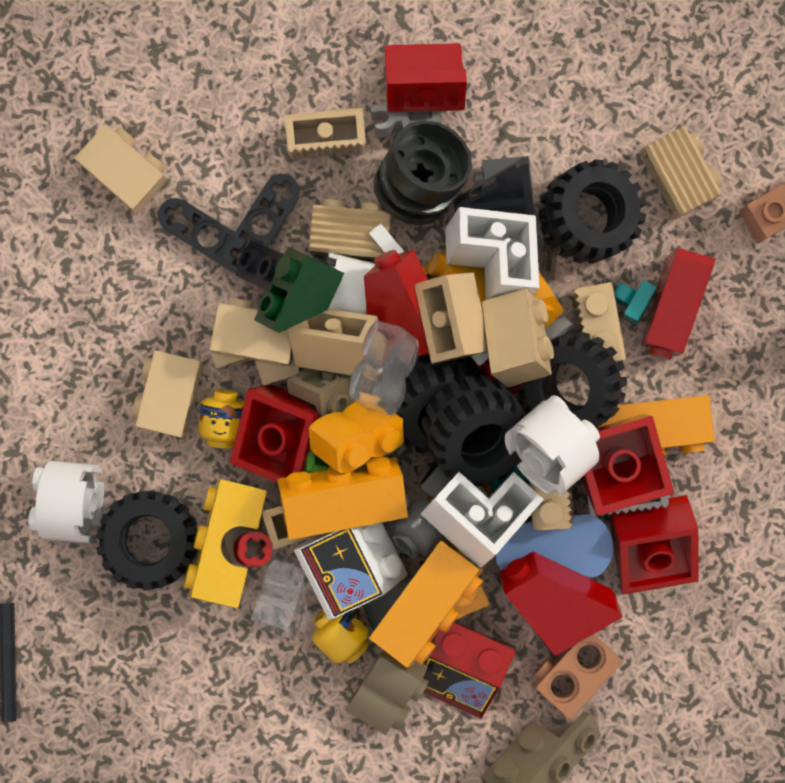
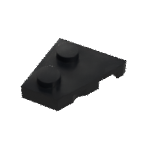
[454,157,535,215]

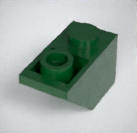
[254,247,345,333]

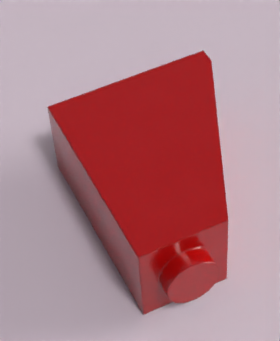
[641,248,716,360]
[364,249,429,366]
[500,551,623,656]

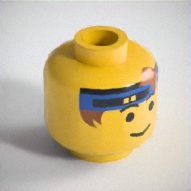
[198,389,245,448]
[312,609,370,664]

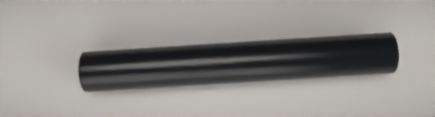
[0,603,17,722]

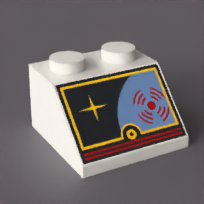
[294,523,408,620]

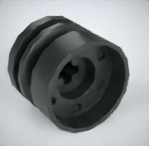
[374,120,472,226]

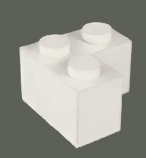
[445,207,539,300]
[421,472,544,568]

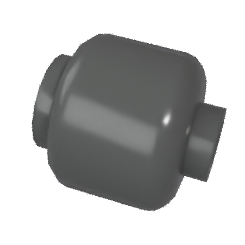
[393,499,448,559]

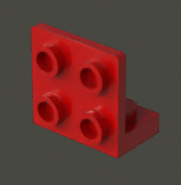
[385,43,467,112]

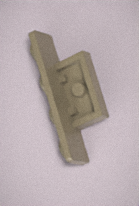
[480,711,601,783]

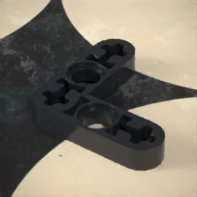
[158,174,300,274]

